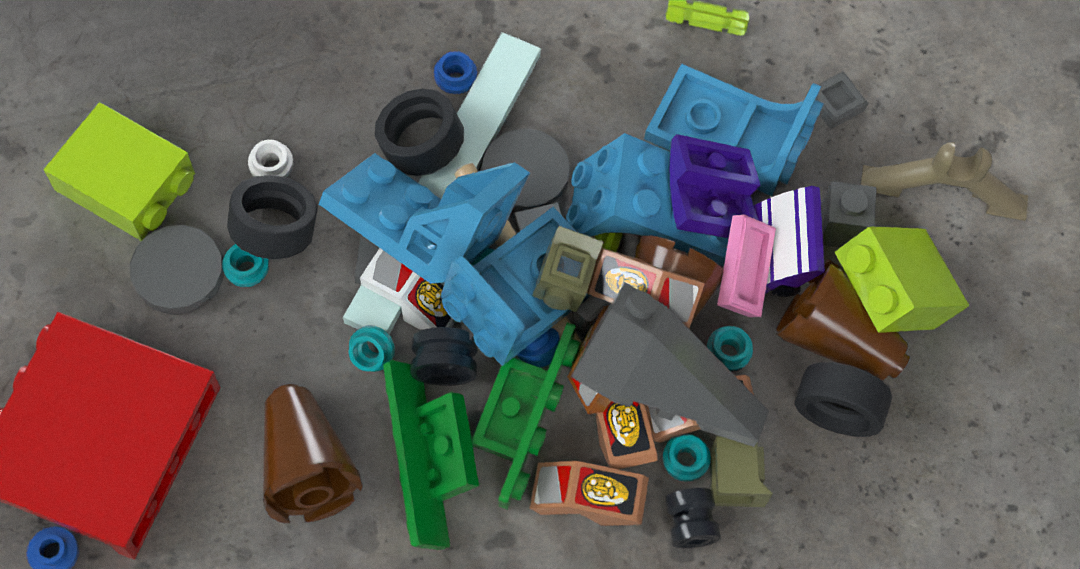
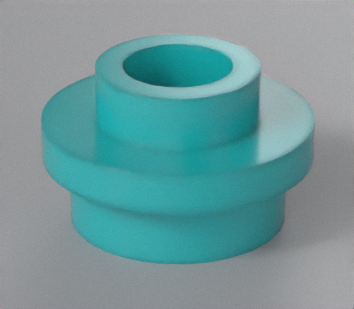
[222,244,269,287]
[349,325,395,372]
[706,326,753,372]
[662,434,711,482]

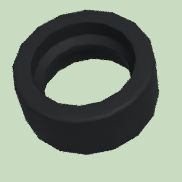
[375,88,464,176]
[227,175,318,259]
[794,362,893,437]

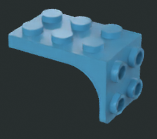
[644,64,824,196]
[566,133,729,267]
[440,207,591,366]

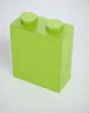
[43,102,195,241]
[835,226,969,333]

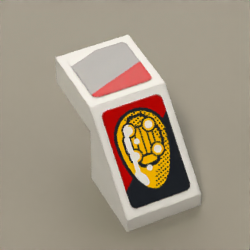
[360,248,456,330]

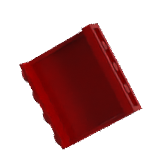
[0,312,221,560]

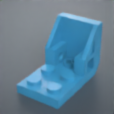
[318,153,530,284]

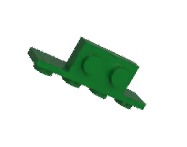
[472,322,581,510]
[383,360,480,550]

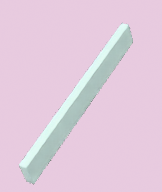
[343,32,541,334]

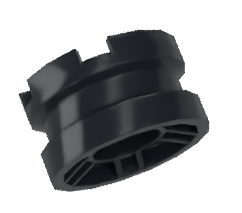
[410,327,478,386]

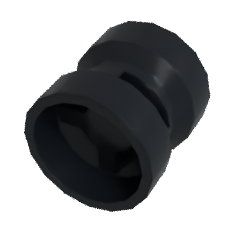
[666,488,721,548]

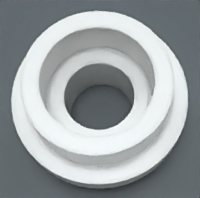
[248,140,293,177]

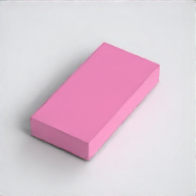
[717,215,776,317]

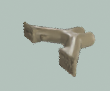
[860,142,1028,221]

